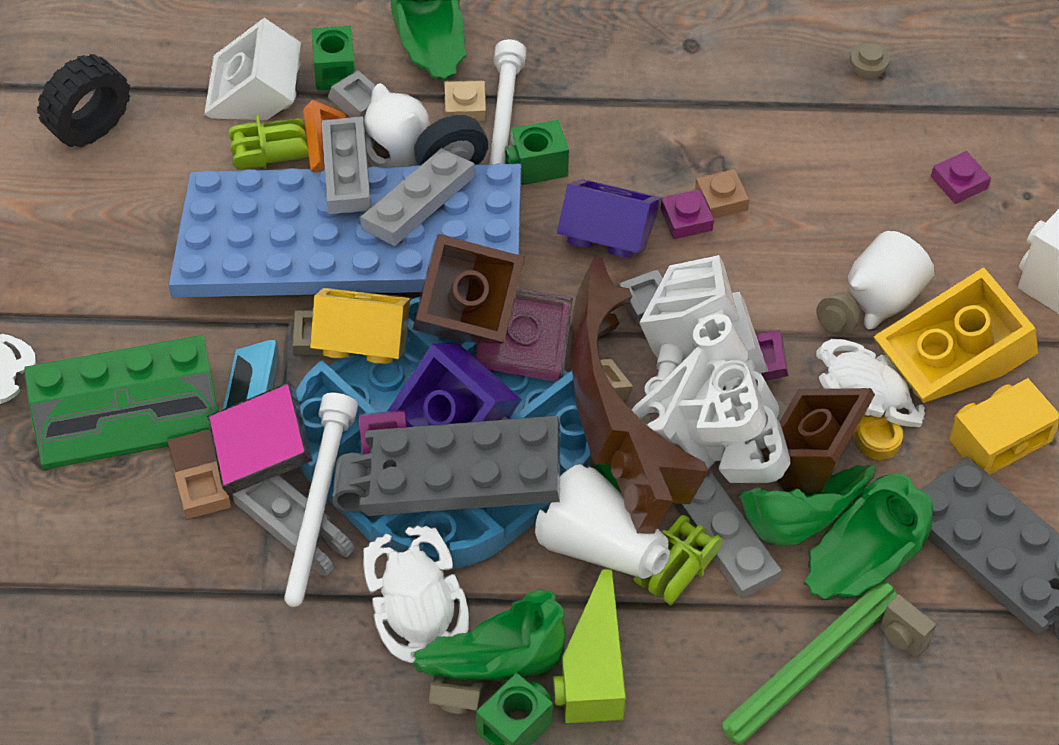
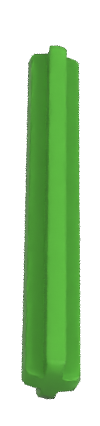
[721,582,898,744]

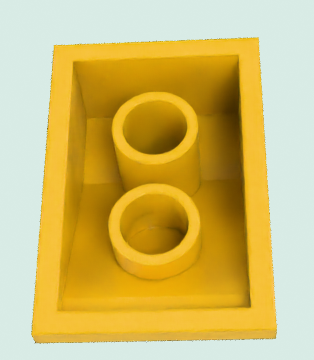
[873,267,1038,403]

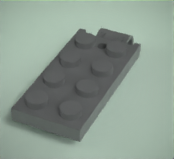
[333,416,560,516]
[920,456,1059,640]

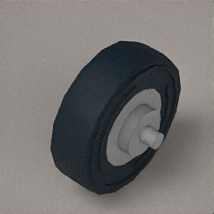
[414,115,488,166]

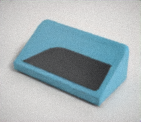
[223,340,280,411]

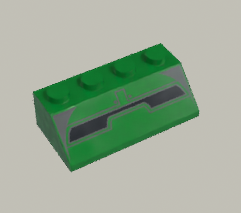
[24,334,218,470]

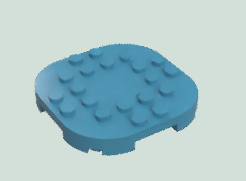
[292,297,594,569]

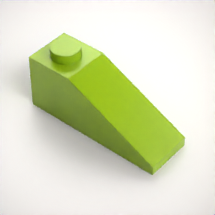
[553,569,626,724]

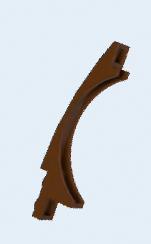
[570,257,709,534]

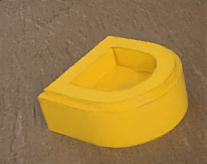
[854,412,903,460]

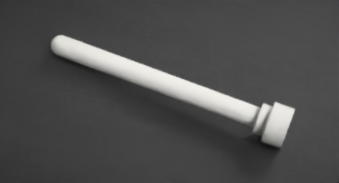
[489,40,526,165]
[285,393,358,607]

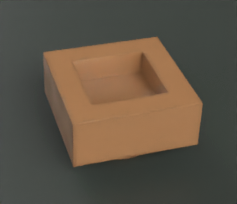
[695,169,749,218]
[174,461,231,519]

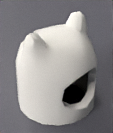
[363,84,430,167]
[848,231,935,329]

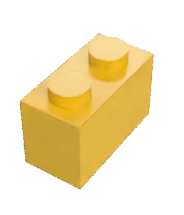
[310,288,410,364]
[949,378,1059,475]

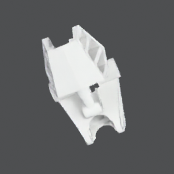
[632,255,790,483]

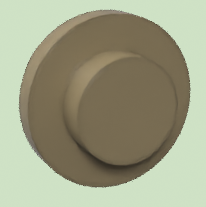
[850,42,890,79]
[816,293,859,336]

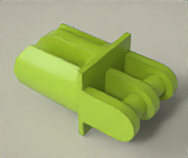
[228,115,309,170]
[633,515,723,606]

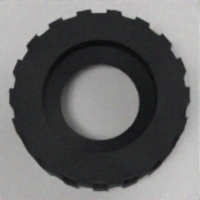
[37,54,131,148]

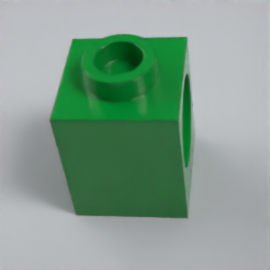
[312,26,355,91]
[505,119,569,185]
[476,672,553,745]

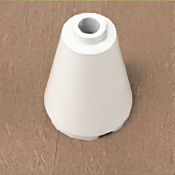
[535,464,670,579]

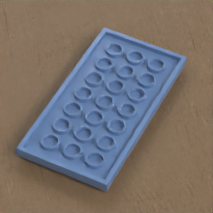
[169,163,522,298]

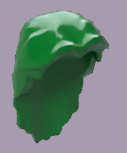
[391,0,467,82]
[737,464,875,547]
[804,473,933,600]
[413,589,566,681]

